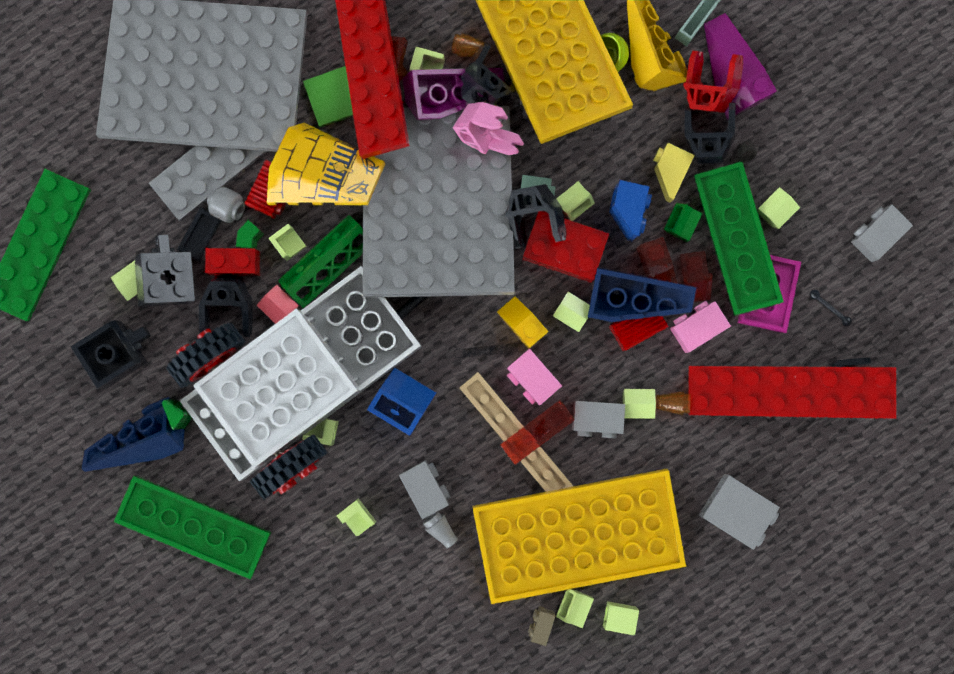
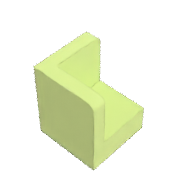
[409,47,445,71]
[268,224,307,261]
[302,418,339,446]
[337,498,376,536]
[603,601,639,635]

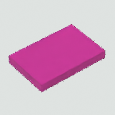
[738,255,801,333]

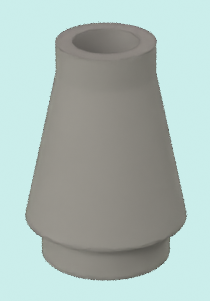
[423,511,458,548]

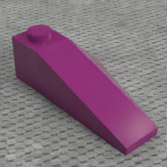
[704,13,777,120]
[403,68,505,120]

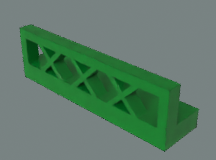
[278,215,363,308]

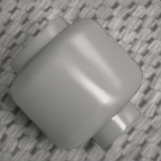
[207,187,245,223]

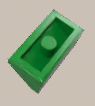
[162,399,192,430]

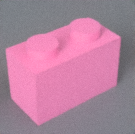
[670,301,731,353]
[506,349,562,406]

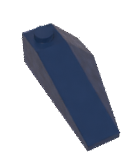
[588,268,697,322]
[82,397,185,472]

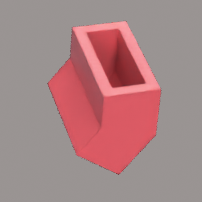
[257,285,299,324]

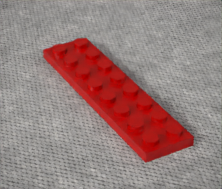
[335,0,410,159]
[688,366,896,419]

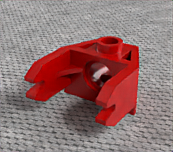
[683,50,744,113]

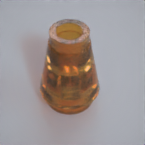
[452,32,485,57]
[655,391,691,415]

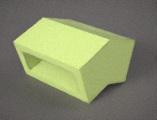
[556,181,595,221]
[758,187,800,229]
[111,261,137,301]
[553,292,590,332]
[623,389,656,419]
[556,589,594,628]

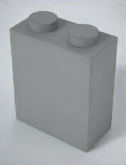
[699,474,780,550]

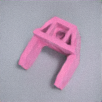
[453,102,524,155]

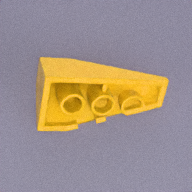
[627,0,687,91]

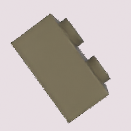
[528,606,555,646]

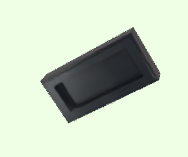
[177,207,222,262]

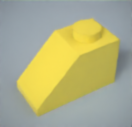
[653,143,695,203]

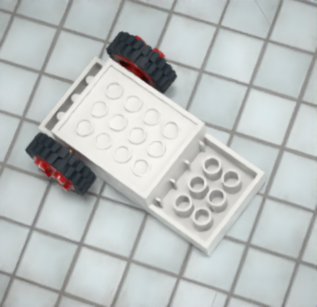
[166,266,422,500]

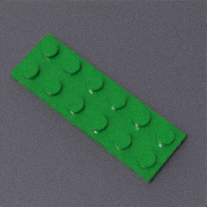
[694,162,784,316]
[0,169,91,322]
[114,475,271,580]

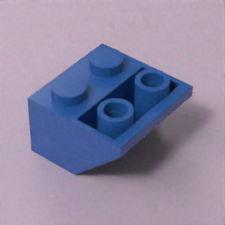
[609,180,652,241]
[367,368,436,436]

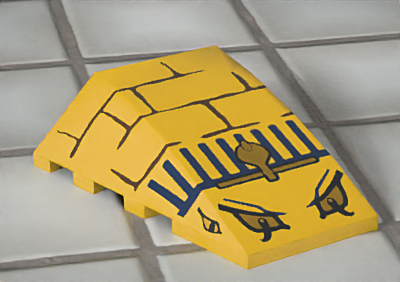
[267,122,385,205]

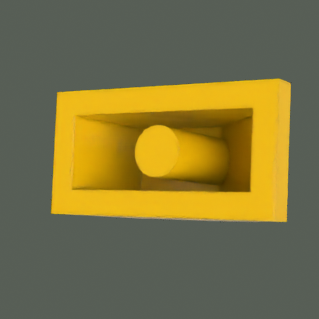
[497,297,548,349]

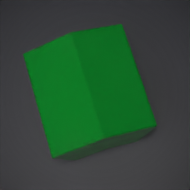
[664,203,702,242]
[236,220,264,249]

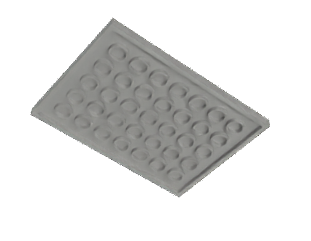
[96,0,308,152]
[363,106,515,297]

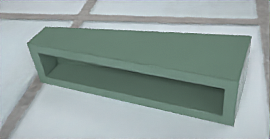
[675,0,721,47]

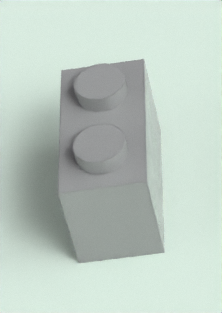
[851,205,913,262]
[572,401,625,438]
[399,460,451,519]

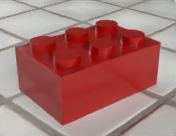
[522,211,609,283]

